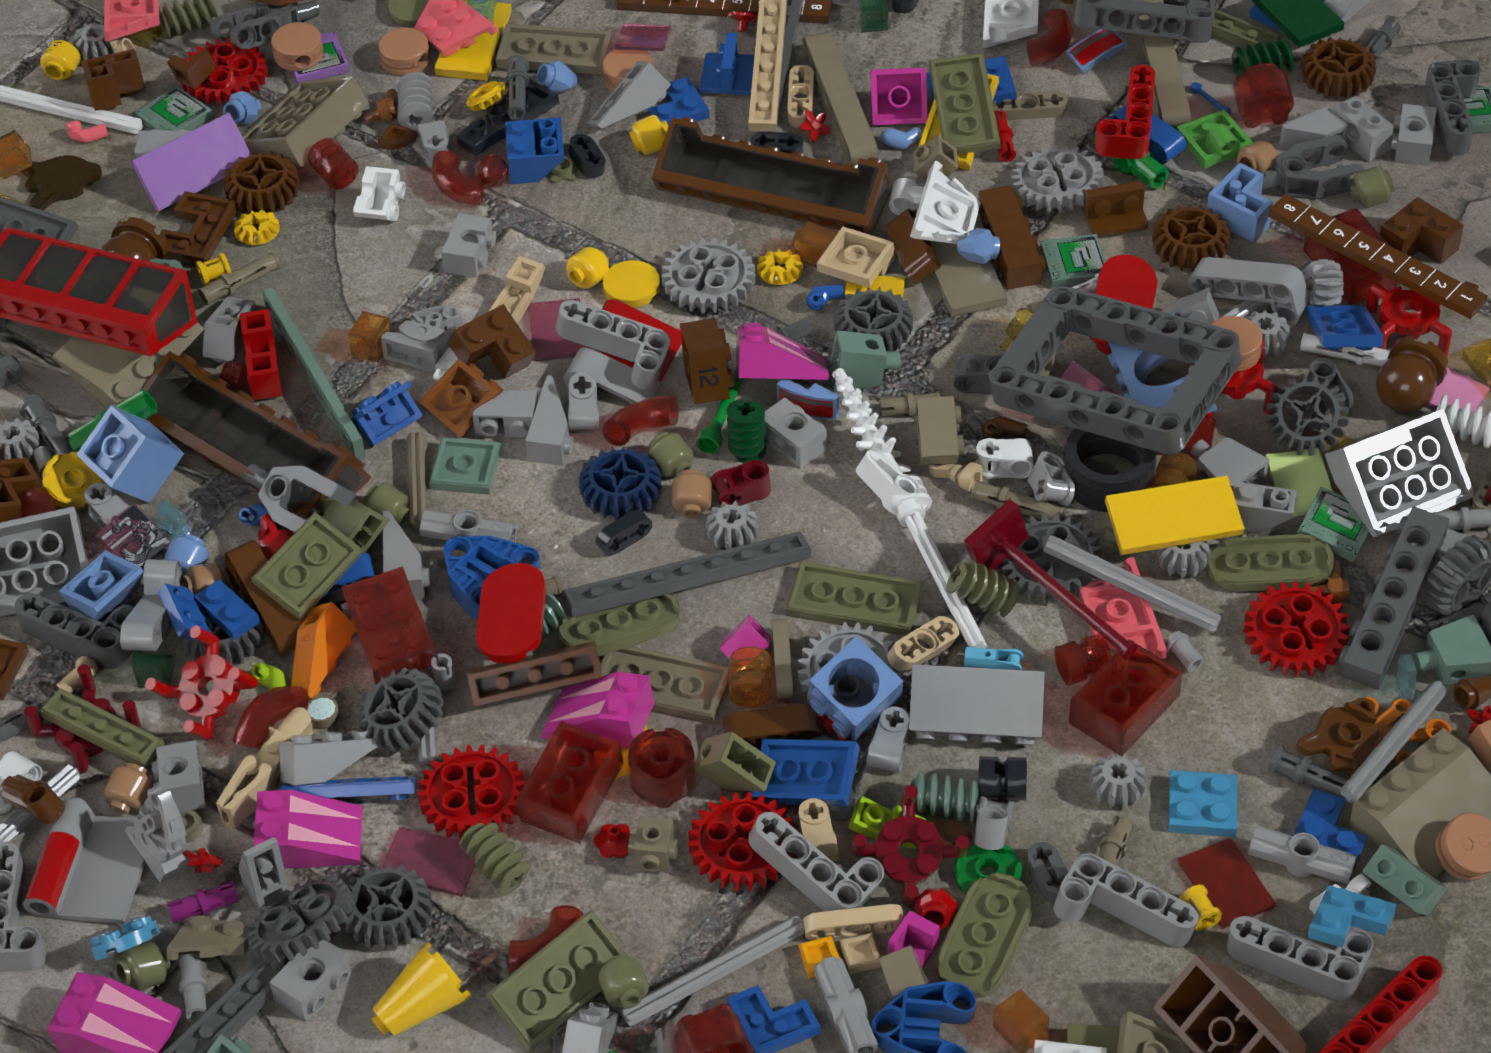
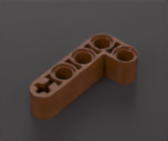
[224,540,302,656]

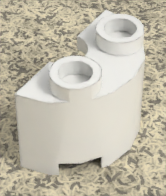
[353,166,406,221]

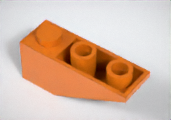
[289,602,357,703]

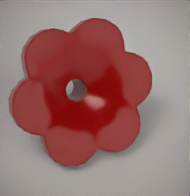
[727,11,758,33]
[593,824,632,858]

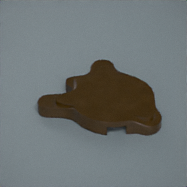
[21,155,102,211]

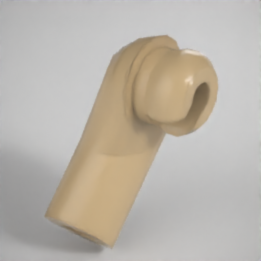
[56,656,97,693]

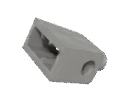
[1191,438,1269,491]

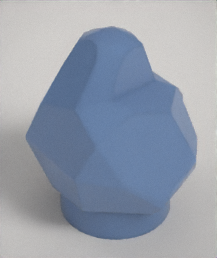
[537,61,577,94]
[223,91,262,125]
[957,228,1000,264]

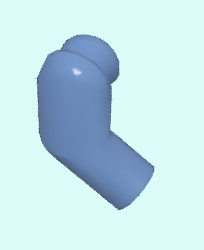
[880,127,923,150]

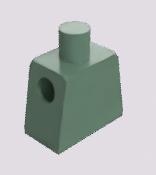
[828,331,901,392]
[1413,615,1491,686]

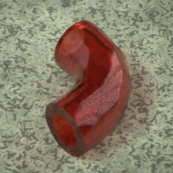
[1026,9,1073,66]
[432,150,484,206]
[602,395,679,446]
[233,686,308,749]
[508,905,584,974]

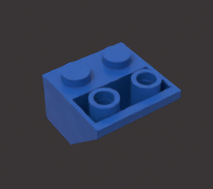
[505,117,564,184]

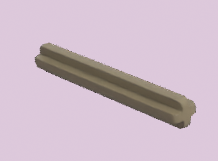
[407,432,427,530]

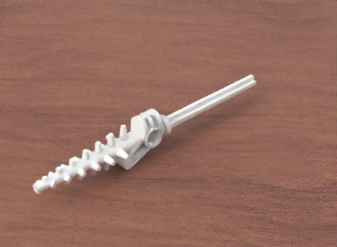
[832,368,987,648]

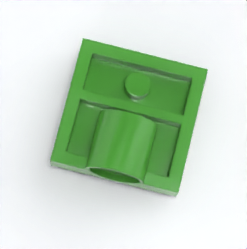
[1176,110,1253,169]

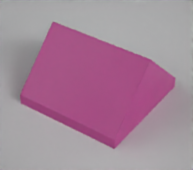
[870,68,928,126]

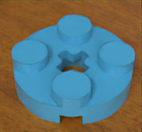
[90,915,160,961]

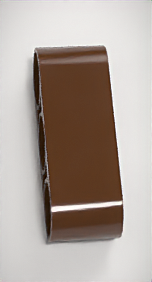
[885,208,941,285]
[722,704,821,750]

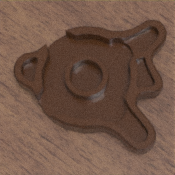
[1296,697,1383,786]

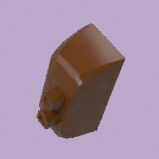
[1154,955,1307,1053]

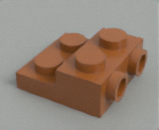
[418,359,503,439]

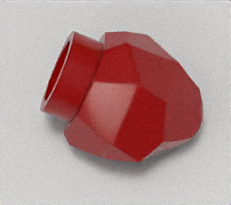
[915,888,958,930]

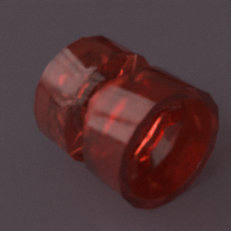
[307,138,359,190]
[1054,633,1113,686]

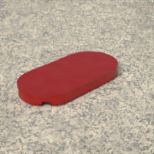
[1089,254,1157,355]
[476,563,547,664]

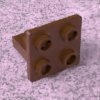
[1081,181,1149,237]

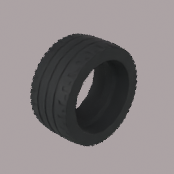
[1063,428,1156,512]

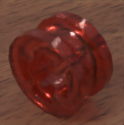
[219,361,248,390]

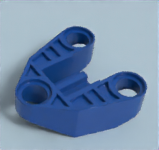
[443,535,541,620]
[871,981,976,1053]

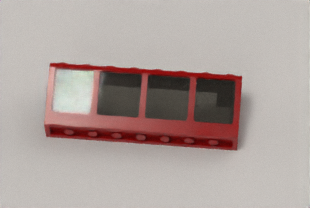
[0,227,197,357]

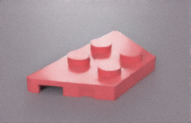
[104,0,160,41]
[414,0,498,57]
[1079,557,1167,659]

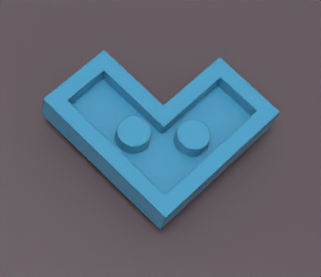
[1308,885,1396,947]

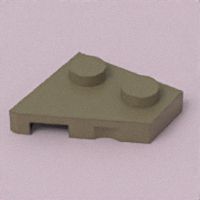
[167,915,251,960]

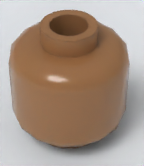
[1237,141,1278,173]
[672,469,712,518]
[182,563,230,596]
[104,763,153,815]

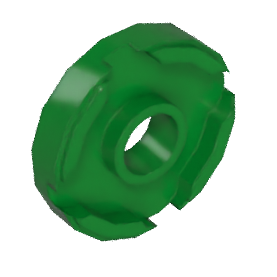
[954,844,1022,894]

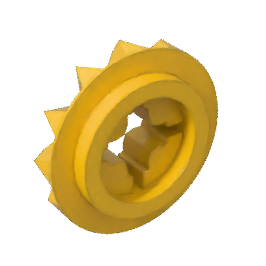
[466,81,507,112]
[234,210,280,245]
[757,248,803,285]

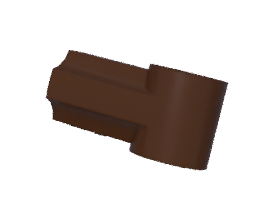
[0,774,65,824]

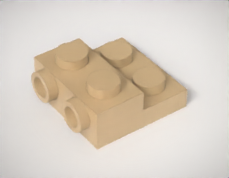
[817,226,895,288]

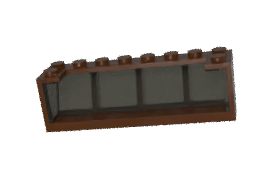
[652,117,893,235]
[142,351,371,520]

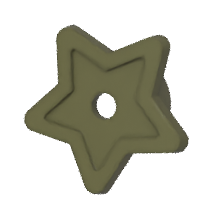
[549,156,578,183]

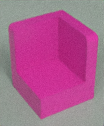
[719,614,772,670]
[888,911,940,969]

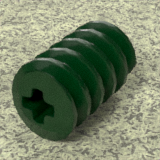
[1232,38,1293,80]
[727,399,766,464]

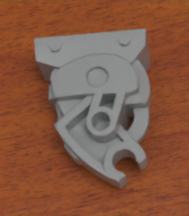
[381,305,463,373]
[125,785,190,883]

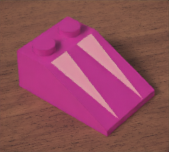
[736,323,829,380]
[542,672,655,750]
[254,790,363,869]
[47,972,182,1053]

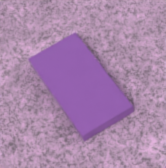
[130,113,250,212]

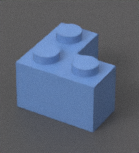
[1207,163,1273,243]

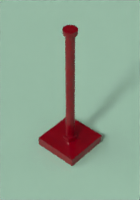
[964,498,1138,660]

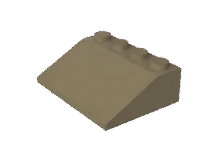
[242,76,369,169]
[51,284,204,409]
[1349,728,1491,879]

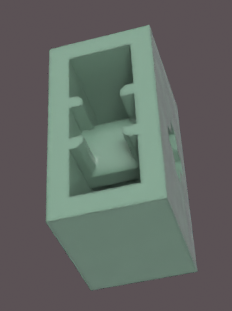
[1362,844,1448,916]

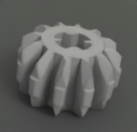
[73,21,118,60]
[1303,259,1345,307]
[1244,309,1290,359]
[0,417,40,461]
[706,500,758,550]
[1155,541,1210,580]
[1090,752,1146,810]

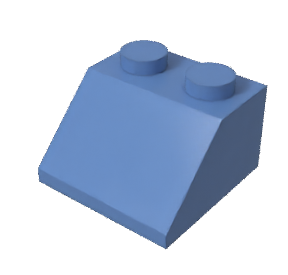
[59,551,143,622]

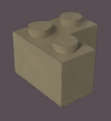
[914,396,964,466]

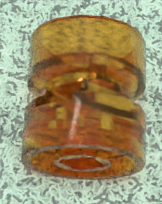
[1150,452,1198,488]
[729,647,772,708]

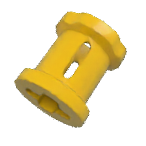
[195,253,232,286]
[1179,885,1222,931]

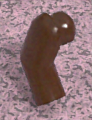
[982,416,1028,439]

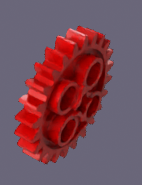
[181,38,268,106]
[1243,581,1350,678]
[417,744,527,839]
[688,792,797,891]

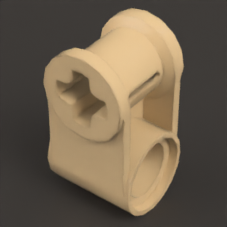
[798,798,839,862]

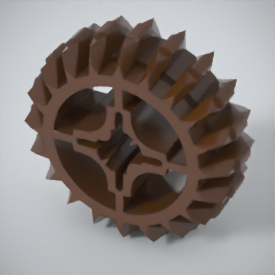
[1301,37,1377,99]
[223,151,300,214]
[1152,204,1231,272]

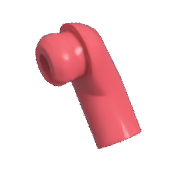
[66,120,108,143]

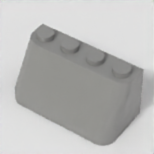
[909,664,1045,745]

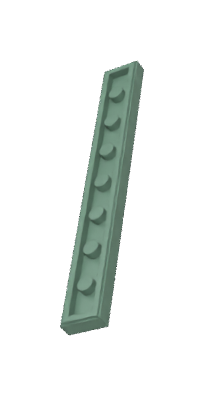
[262,287,366,461]

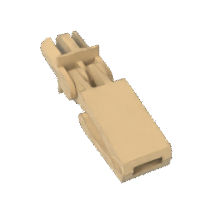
[216,707,314,829]

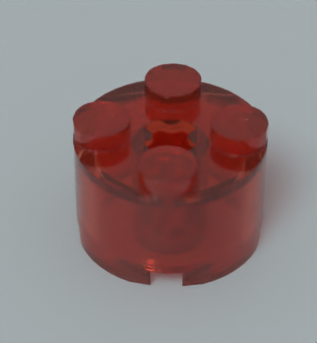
[1232,64,1294,128]
[628,728,696,808]
[673,1004,755,1053]

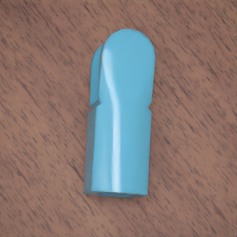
[964,647,1024,670]

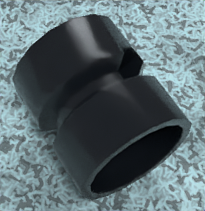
[978,756,1027,801]

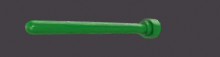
[696,367,744,454]

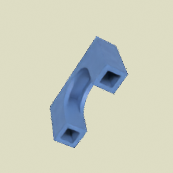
[1107,312,1217,414]

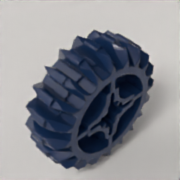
[579,445,662,521]

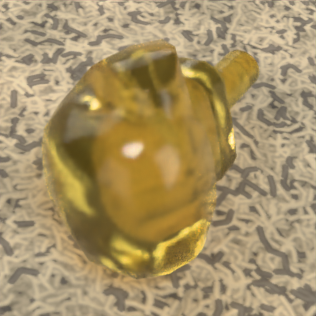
[999,308,1034,351]

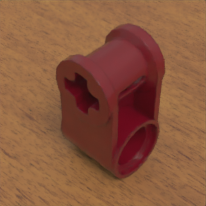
[710,460,771,507]

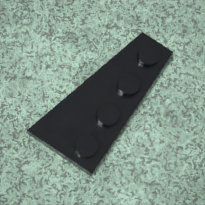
[456,79,560,156]

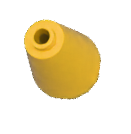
[371,942,471,1036]

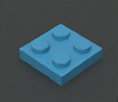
[1168,770,1237,837]

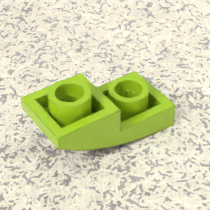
[848,796,926,849]

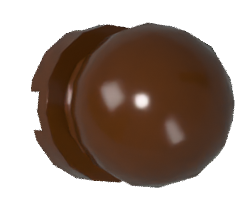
[101,217,169,261]
[1376,336,1448,413]

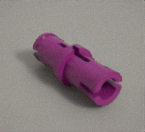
[167,881,239,923]

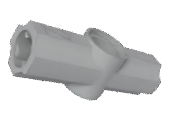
[419,510,517,543]
[1248,825,1357,885]
[814,956,878,1053]

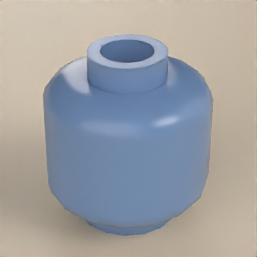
[163,534,209,576]

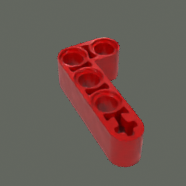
[1095,65,1155,159]

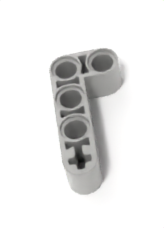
[1188,257,1309,326]
[555,300,670,390]
[120,559,182,651]
[749,812,884,912]
[0,842,47,972]
[1053,853,1199,947]
[1227,916,1373,1002]

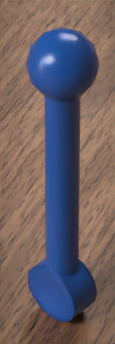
[1191,82,1232,115]

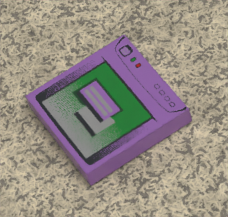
[292,31,350,85]

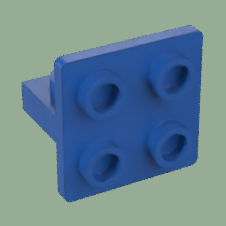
[700,33,754,95]
[351,381,423,448]

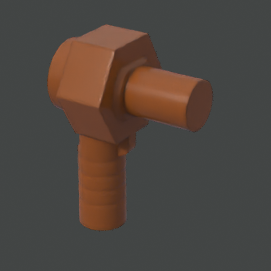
[365,89,398,123]
[1310,560,1350,604]

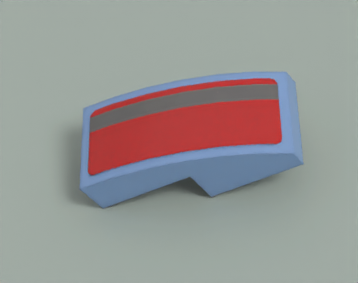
[1066,29,1127,74]
[776,379,839,420]

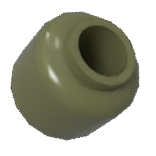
[1349,166,1394,208]
[648,432,693,477]
[362,483,410,525]
[115,941,170,991]
[598,955,649,1008]

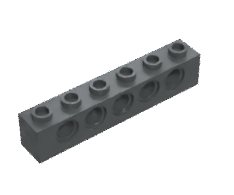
[1339,506,1450,690]

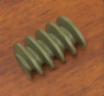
[159,0,218,38]
[946,558,1019,617]
[459,822,531,896]

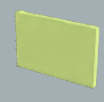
[1265,448,1333,516]

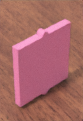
[1426,367,1490,413]

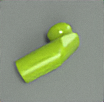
[251,662,288,703]

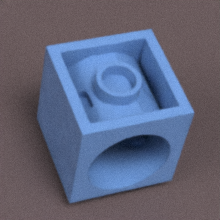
[76,405,184,503]
[809,635,903,741]

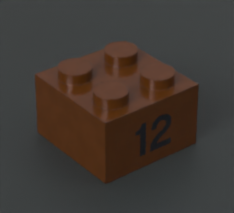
[680,318,734,404]

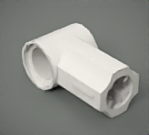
[889,178,925,215]

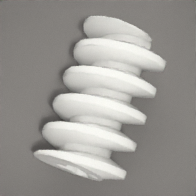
[1436,394,1491,449]

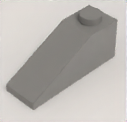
[587,61,671,129]
[203,297,256,363]
[525,375,574,466]
[382,511,430,601]
[238,837,289,914]

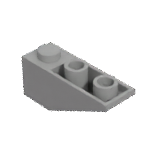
[279,730,378,785]

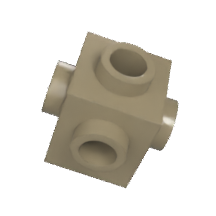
[913,134,959,181]
[628,816,678,872]

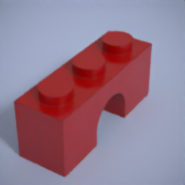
[240,309,283,401]

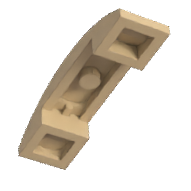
[488,256,545,324]

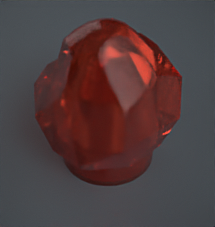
[474,154,509,188]
[19,486,56,518]

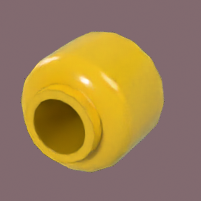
[40,40,80,80]
[629,115,672,156]
[566,247,609,289]

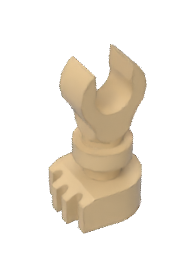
[928,462,984,493]

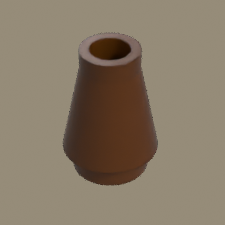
[1453,675,1491,710]

